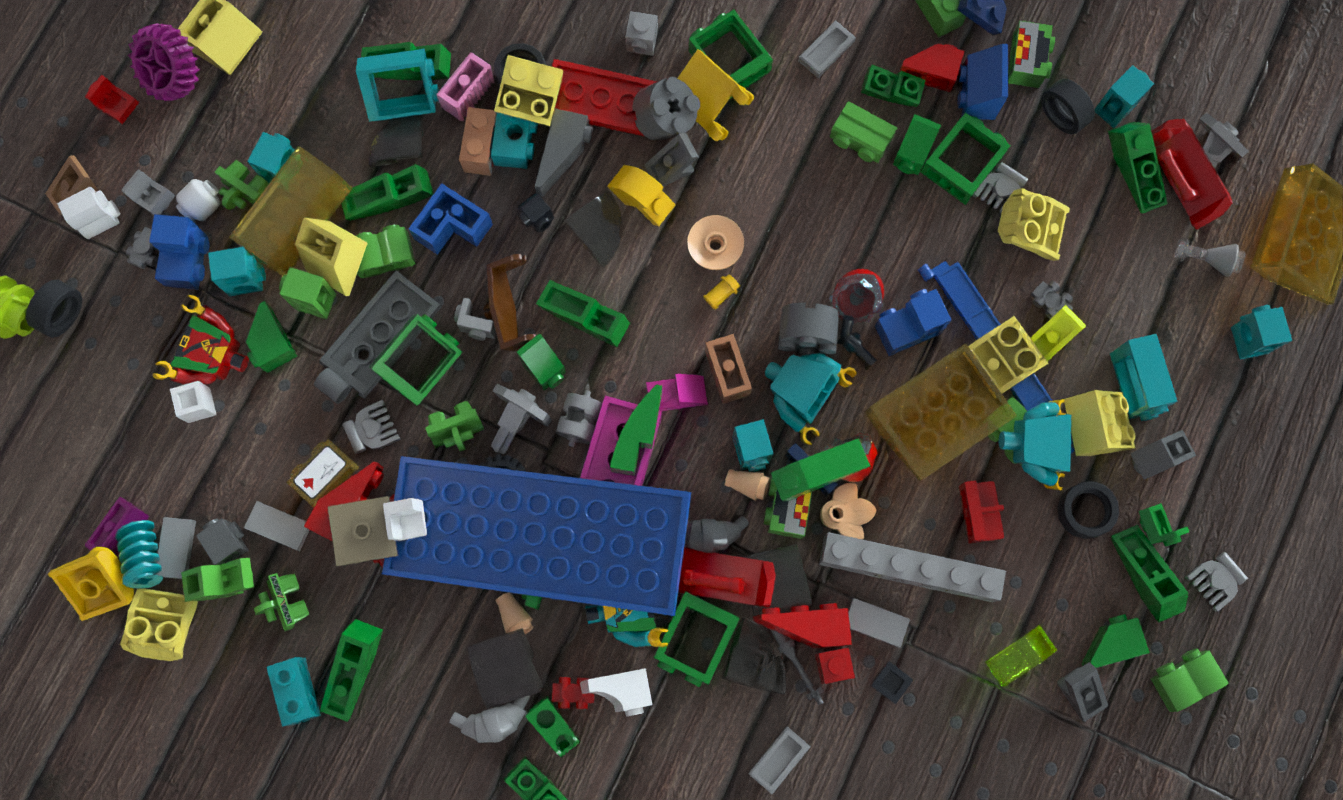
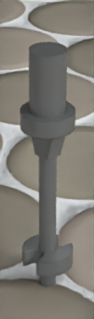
[769,629,824,705]

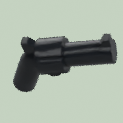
[837,315,877,370]

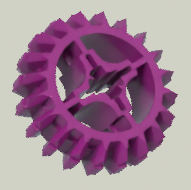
[128,23,200,101]

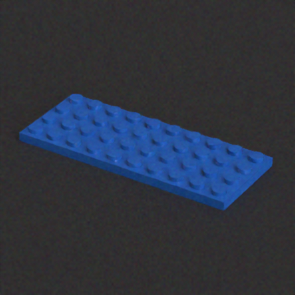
[382,456,691,616]

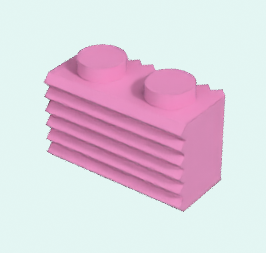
[436,52,495,121]

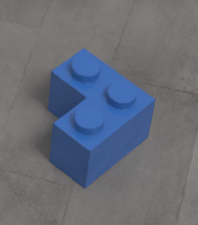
[409,184,493,255]
[149,214,210,290]
[875,289,952,356]

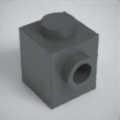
[196,518,249,565]

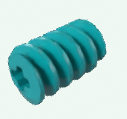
[115,520,163,589]

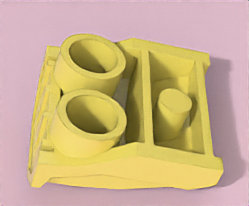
[998,188,1070,261]
[965,316,1049,396]
[120,588,198,661]

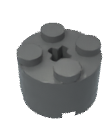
[632,77,700,141]
[778,303,839,357]

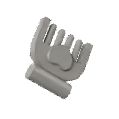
[973,162,1028,213]
[342,400,401,454]
[1185,552,1248,612]

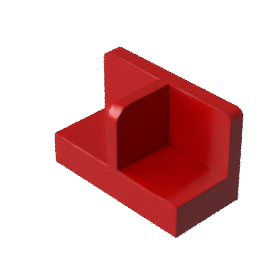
[959,480,1004,544]

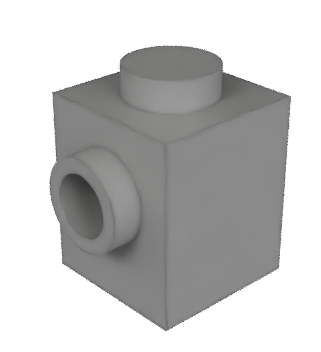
[625,11,658,56]

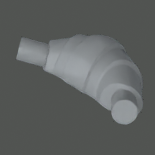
[449,691,530,743]

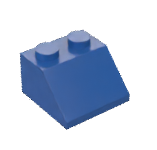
[957,44,1008,120]

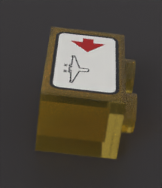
[286,439,359,507]

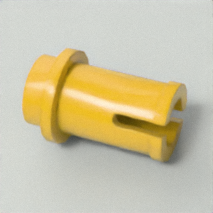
[703,274,740,310]

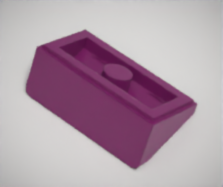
[85,497,149,559]

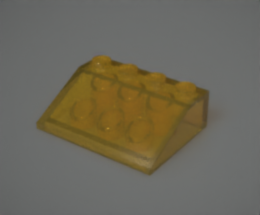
[1251,163,1343,305]
[864,344,1017,481]

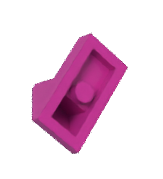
[646,374,708,411]

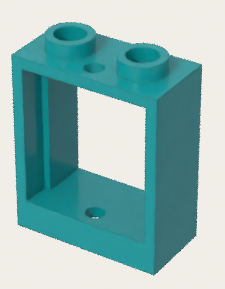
[356,49,439,122]
[1110,334,1178,421]

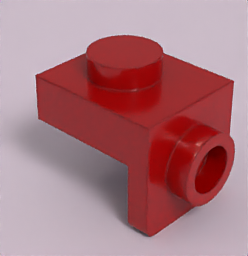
[85,75,139,125]

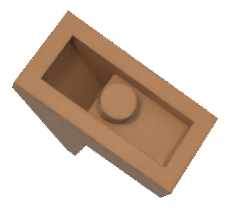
[45,155,99,215]

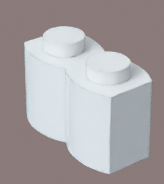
[57,187,120,239]

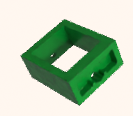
[688,9,773,98]
[921,113,1011,205]
[369,314,462,406]
[654,591,740,687]

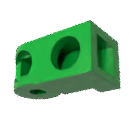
[525,696,581,758]

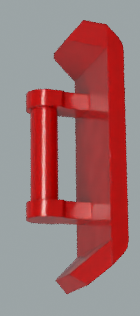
[1151,119,1233,229]
[678,548,776,607]

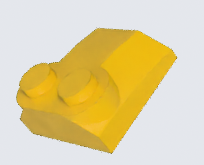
[48,547,134,621]

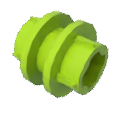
[0,276,35,339]

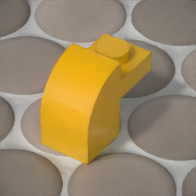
[607,165,676,226]

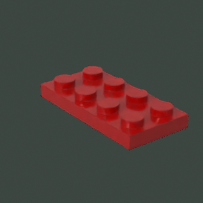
[552,59,657,137]

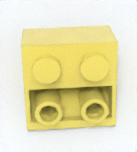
[178,0,262,75]
[494,55,563,126]
[295,218,367,296]
[1064,390,1135,456]

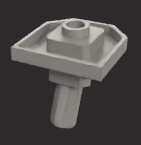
[1198,112,1249,168]
[491,384,552,454]

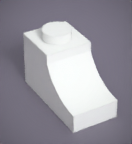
[580,668,652,717]

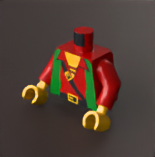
[152,295,249,385]

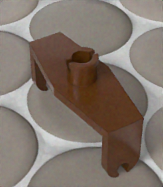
[483,254,535,352]

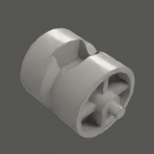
[555,390,603,447]

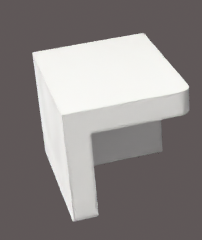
[170,381,216,423]
[383,498,427,541]

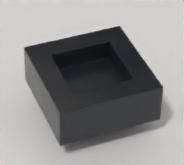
[870,661,913,704]

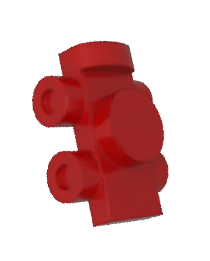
[552,677,595,709]

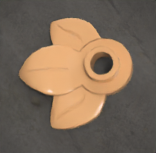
[820,483,876,539]

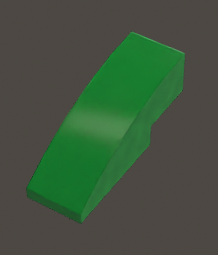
[361,42,451,80]
[339,164,434,221]
[536,280,630,347]
[610,385,662,476]

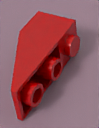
[304,461,384,542]
[753,603,852,648]

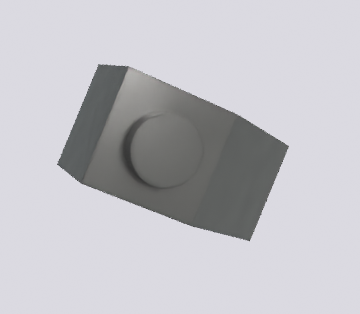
[1130,430,1196,480]

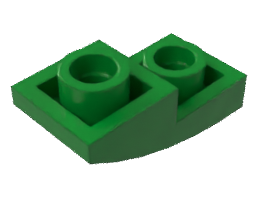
[861,64,926,107]
[504,756,568,800]

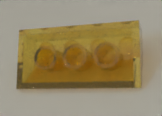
[229,146,352,277]

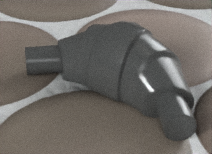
[685,516,749,553]

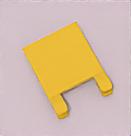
[677,49,754,141]

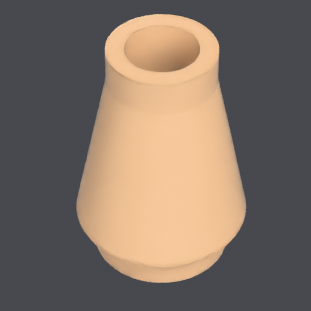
[725,469,770,501]
[496,592,533,639]

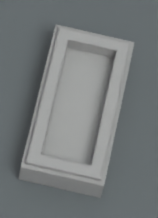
[798,20,856,78]
[244,501,310,551]
[156,517,196,579]
[848,598,910,648]
[748,726,811,794]

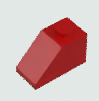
[899,44,964,92]

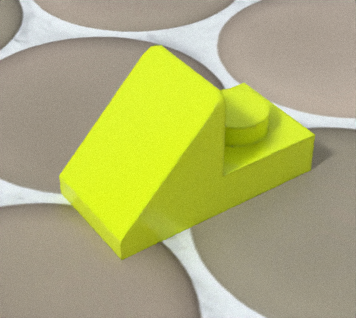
[1031,305,1086,362]

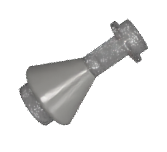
[1175,239,1245,277]

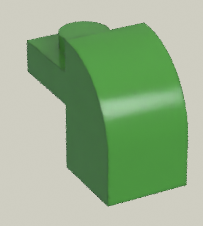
[181,558,254,602]

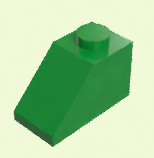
[893,114,941,175]
[246,301,298,373]
[517,333,566,390]
[1081,614,1150,668]

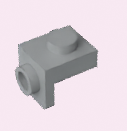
[121,170,175,215]
[454,298,496,341]

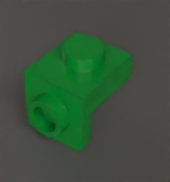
[1138,503,1190,547]

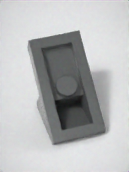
[644,133,699,187]
[1057,662,1108,722]

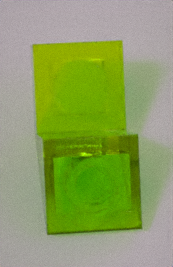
[985,625,1057,687]

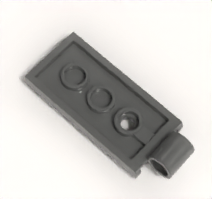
[314,271,442,404]

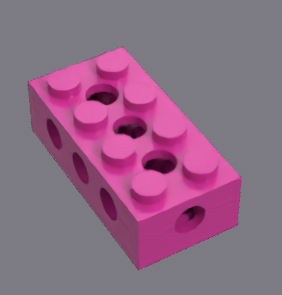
[580,395,662,486]

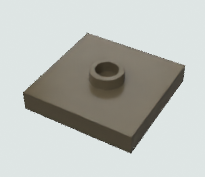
[328,496,398,567]

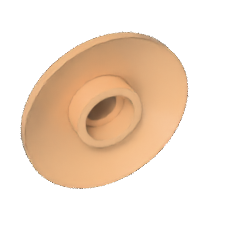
[687,215,744,270]

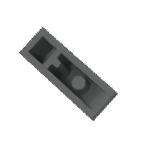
[535,108,593,197]

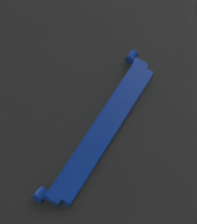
[918,261,1074,453]

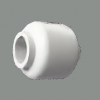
[176,179,220,222]

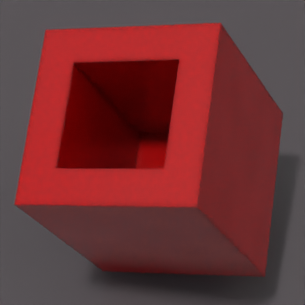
[815,647,855,684]

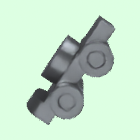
[126,227,160,269]
[1031,281,1073,319]

